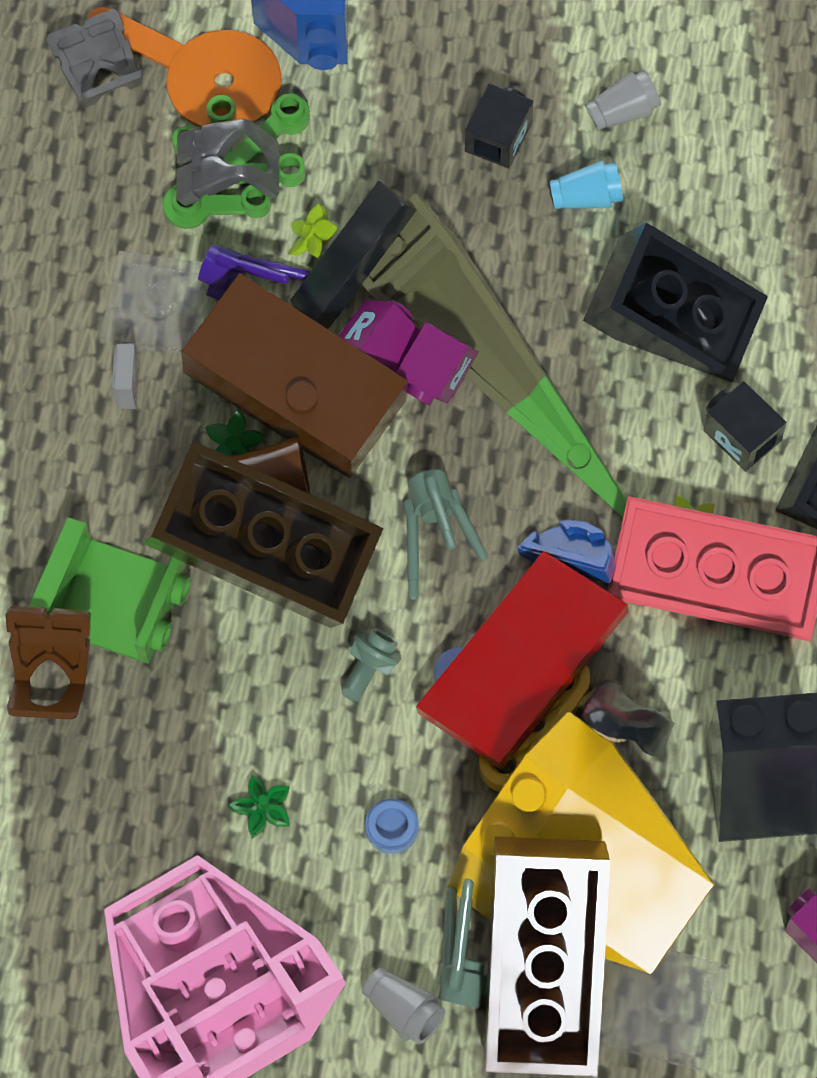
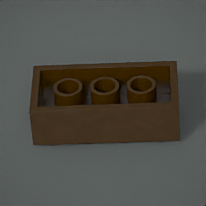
[142,441,384,628]

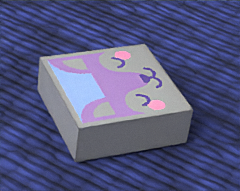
[112,344,139,409]

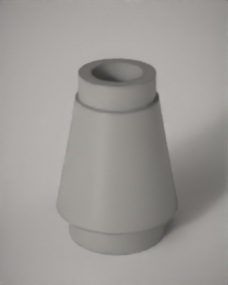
[585,70,661,131]
[362,968,445,1044]

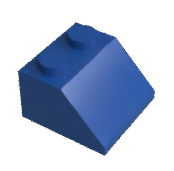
[251,0,349,70]

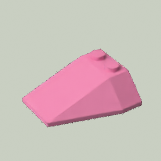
[104,855,346,1078]

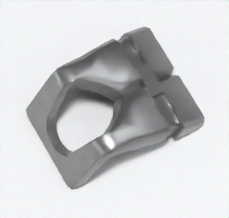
[46,9,144,108]
[177,119,280,206]

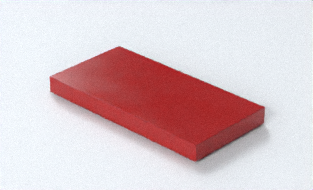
[416,551,628,770]

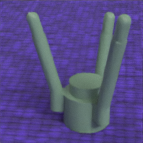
[403,470,487,600]
[438,879,487,1008]

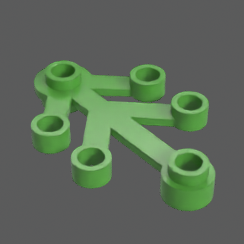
[163,93,310,229]

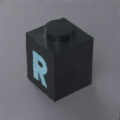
[465,83,534,169]
[703,381,787,472]

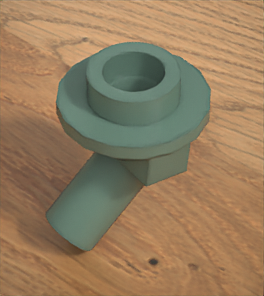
[342,628,402,702]

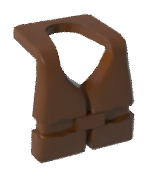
[5,606,91,720]

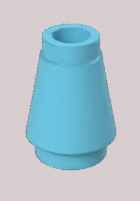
[550,160,624,210]

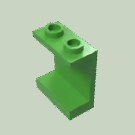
[28,517,191,664]

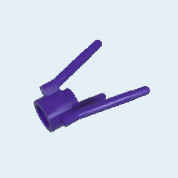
[198,244,310,301]

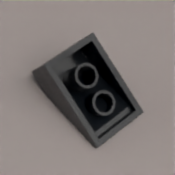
[583,222,768,382]

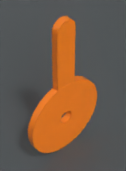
[88,7,282,127]

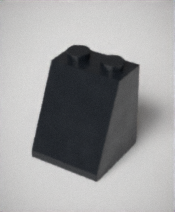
[706,693,817,842]

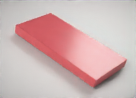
[608,496,817,642]

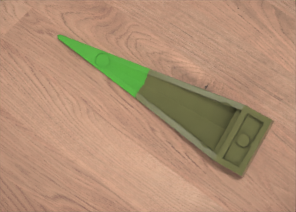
[362,193,627,517]

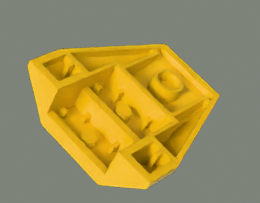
[447,712,715,974]

